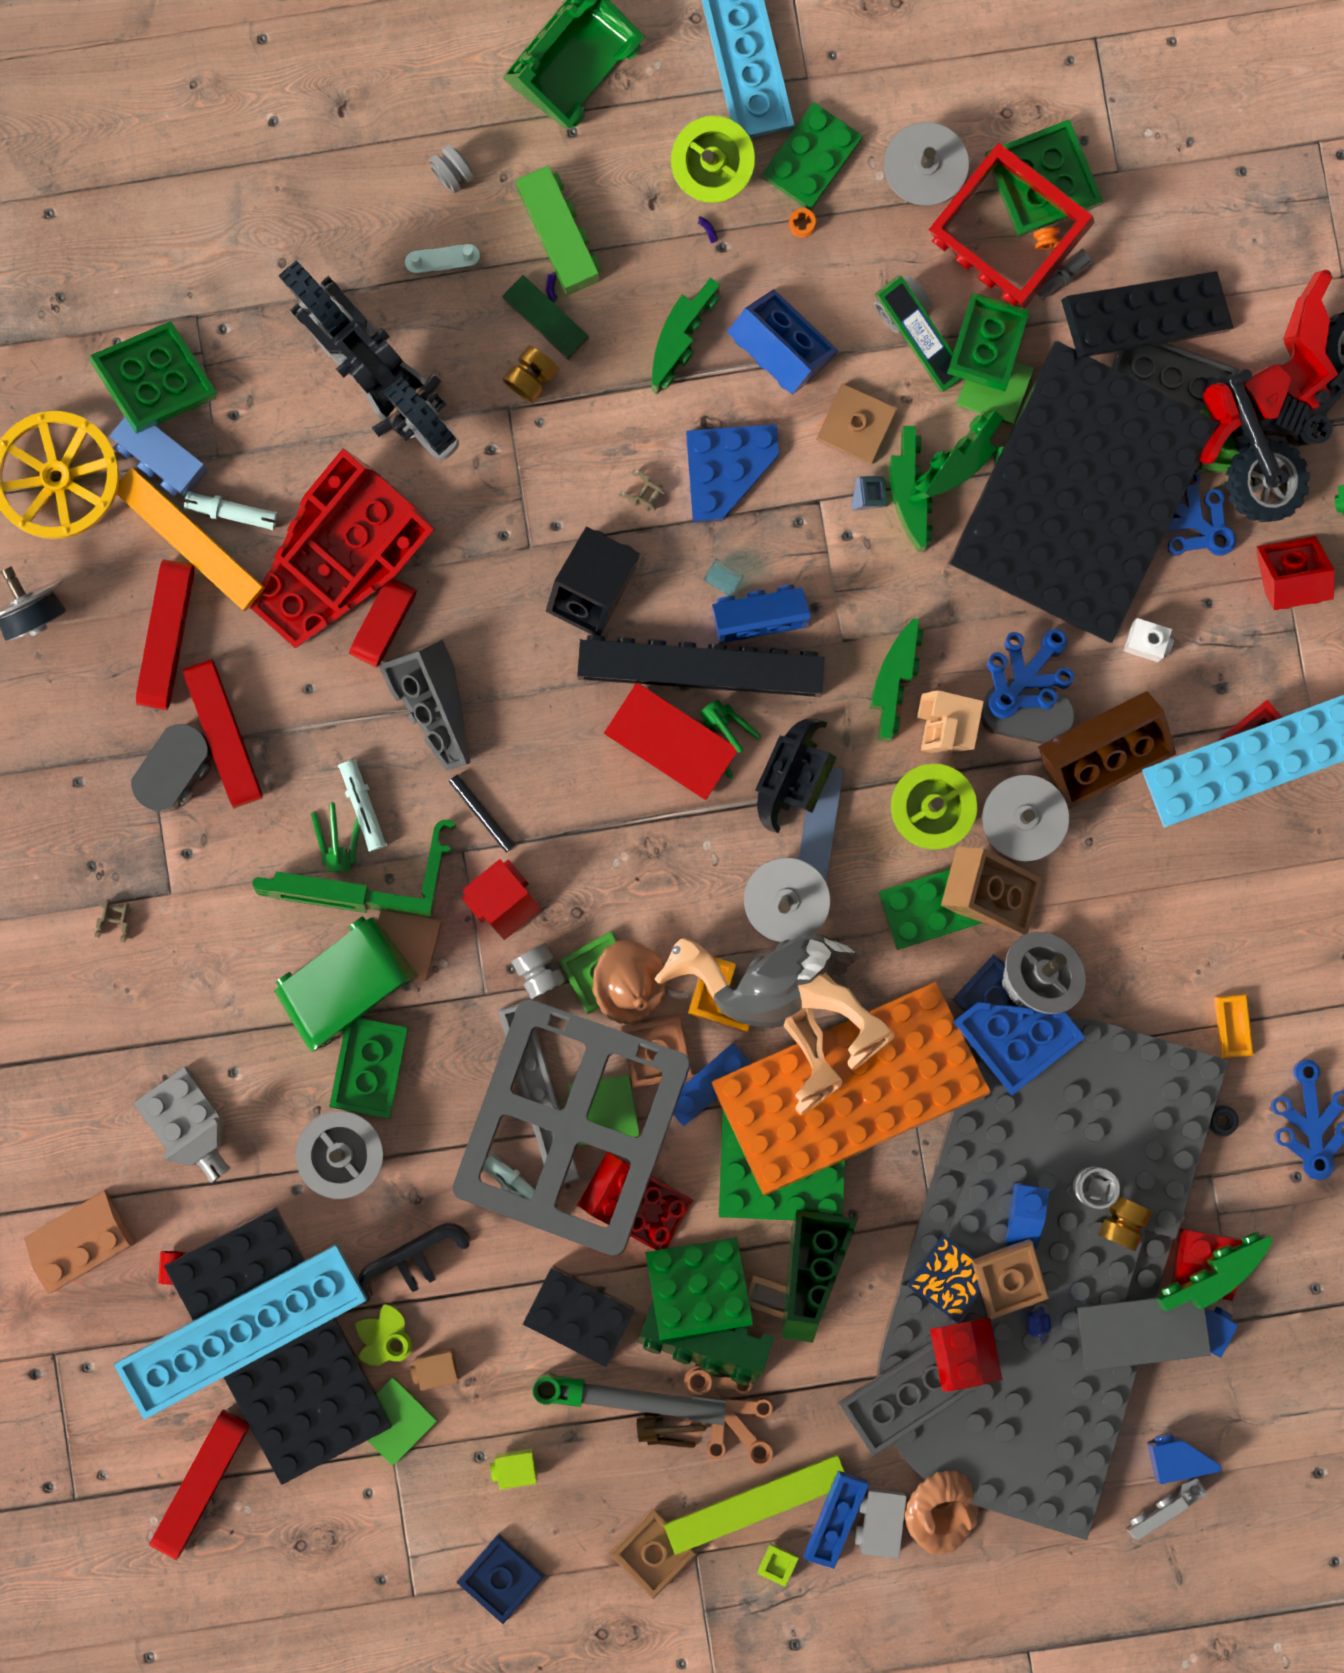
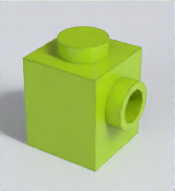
[490,1448,538,1490]

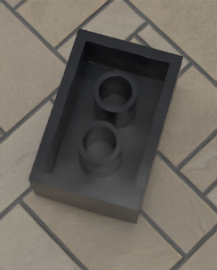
[522,1265,635,1367]

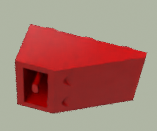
[577,1151,694,1250]

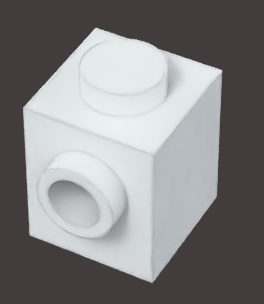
[1123,618,1174,662]

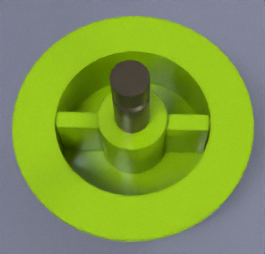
[671,116,755,203]
[891,764,977,850]

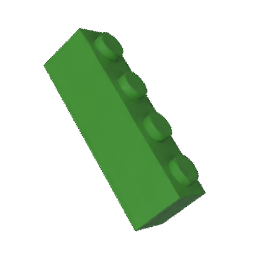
[515,165,602,296]

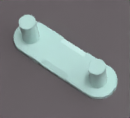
[405,244,480,274]

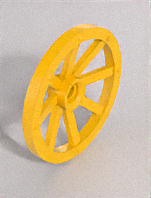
[0,411,120,539]

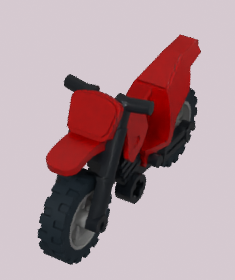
[1199,270,1344,522]

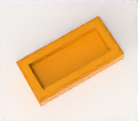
[1214,994,1254,1058]

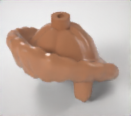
[592,939,666,1025]
[904,1470,978,1555]

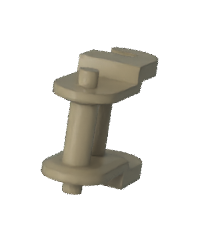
[619,469,666,511]
[95,899,131,943]

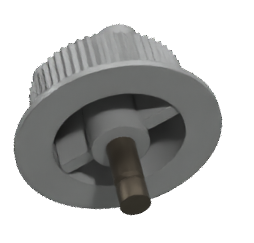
[1002,932,1086,1014]
[296,1111,383,1199]

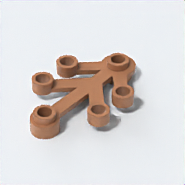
[684,1365,773,1467]

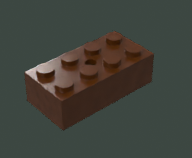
[1038,691,1176,810]

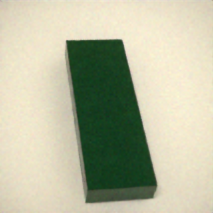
[502,275,589,360]

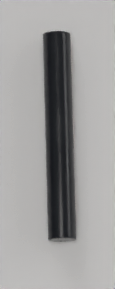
[448,774,515,853]

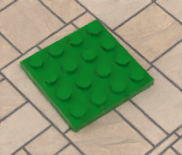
[719,1110,845,1221]

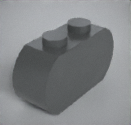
[980,679,1074,744]
[131,724,212,813]

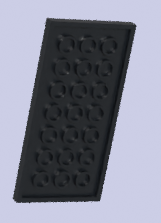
[164,1207,392,1485]

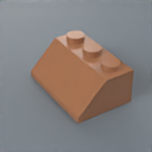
[24,1190,136,1294]

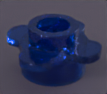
[1029,1307,1051,1341]

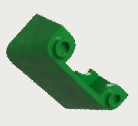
[503,0,645,129]
[274,916,418,1052]

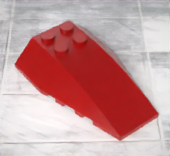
[250,448,435,648]

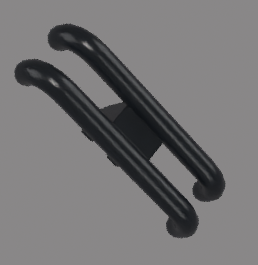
[357,1223,470,1304]

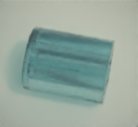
[703,559,744,596]

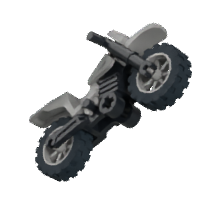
[278,260,459,460]

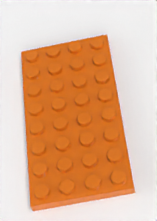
[712,982,990,1196]

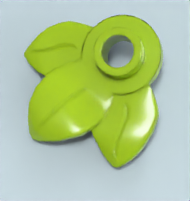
[355,1304,412,1366]

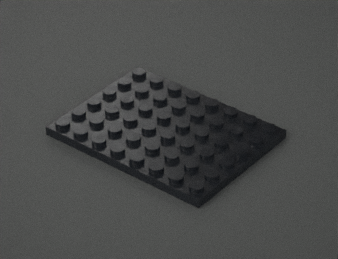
[948,341,1219,643]

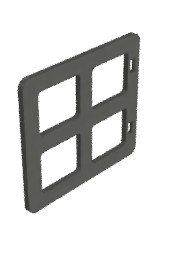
[453,999,690,1256]

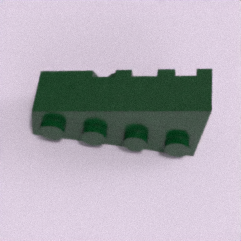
[782,1210,858,1343]
[637,1301,774,1385]

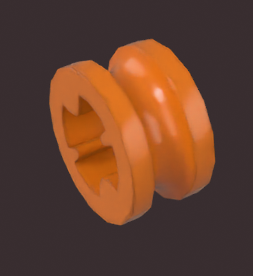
[789,208,816,238]
[1033,227,1062,251]

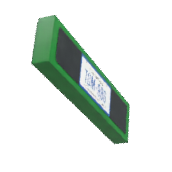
[875,275,960,392]

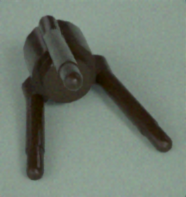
[637,1397,706,1448]

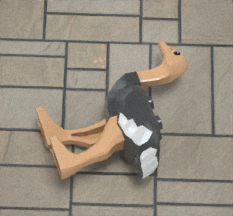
[655,935,894,1115]

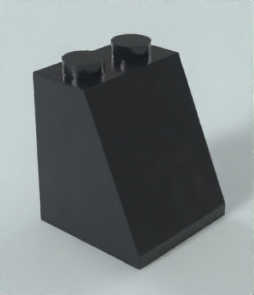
[545,526,641,636]

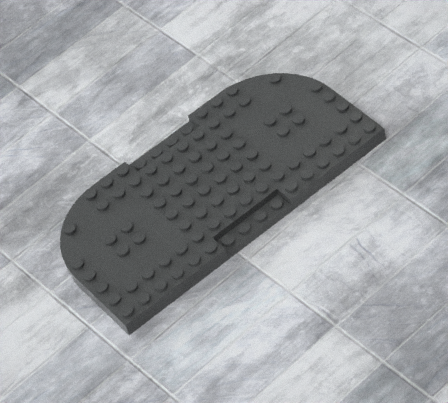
[877,1018,1228,1540]

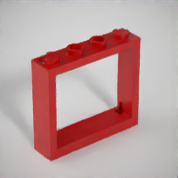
[928,142,1095,309]

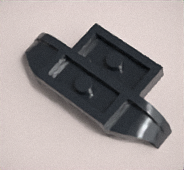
[755,718,837,834]

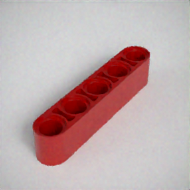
[136,559,195,710]
[183,659,263,809]
[149,1409,250,1561]

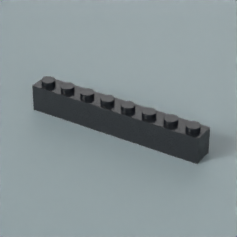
[577,635,825,697]

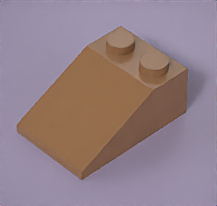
[941,847,1042,936]

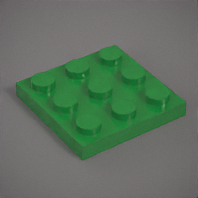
[985,119,1104,237]
[90,321,217,434]
[645,1237,753,1340]

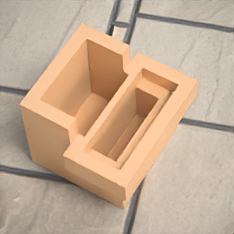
[917,690,984,753]

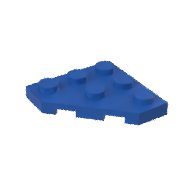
[686,424,779,523]
[953,1002,1085,1095]

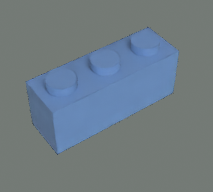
[110,417,208,498]

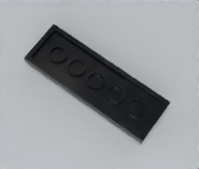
[1061,271,1234,358]

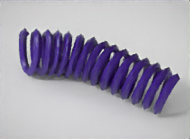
[698,216,718,243]
[545,272,558,302]

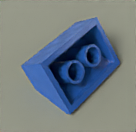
[727,289,838,395]
[712,584,811,644]

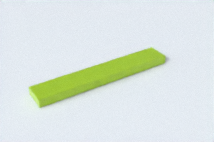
[663,1454,844,1555]

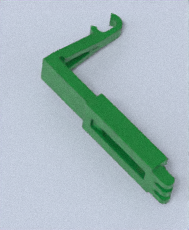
[252,820,456,919]

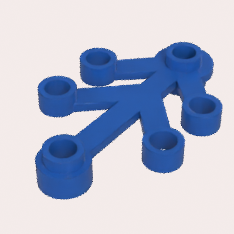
[1166,472,1236,556]
[987,629,1074,719]
[1271,1060,1344,1180]

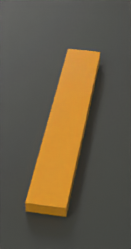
[117,467,265,611]

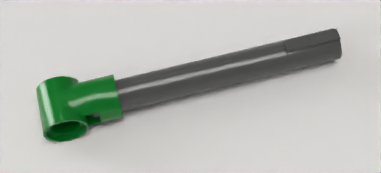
[532,1373,727,1425]

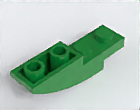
[652,277,721,394]
[909,410,1004,502]
[889,426,933,552]
[869,618,923,742]
[1156,1232,1273,1311]

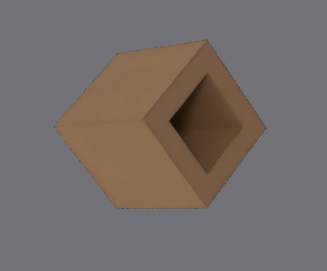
[410,1349,460,1391]

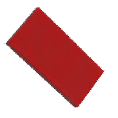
[603,682,737,800]

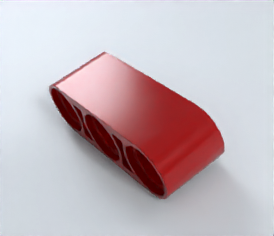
[349,578,417,668]

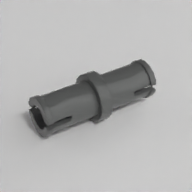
[1037,248,1093,300]

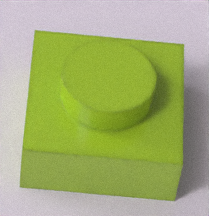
[757,1543,799,1587]

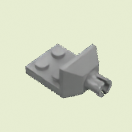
[134,1067,231,1183]

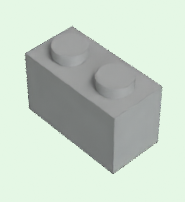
[855,1486,906,1559]

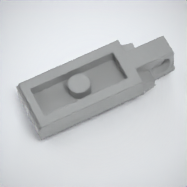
[1126,1478,1207,1540]

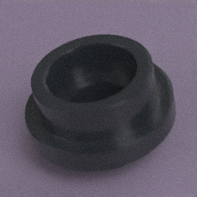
[1209,1105,1239,1136]

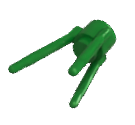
[700,700,761,779]
[311,802,360,872]

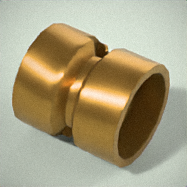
[503,345,559,403]
[1098,1196,1153,1251]

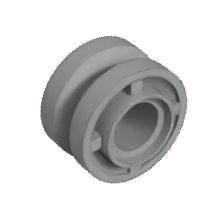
[428,144,474,194]

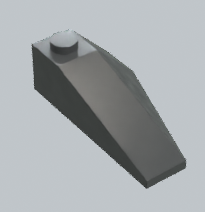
[379,639,471,771]

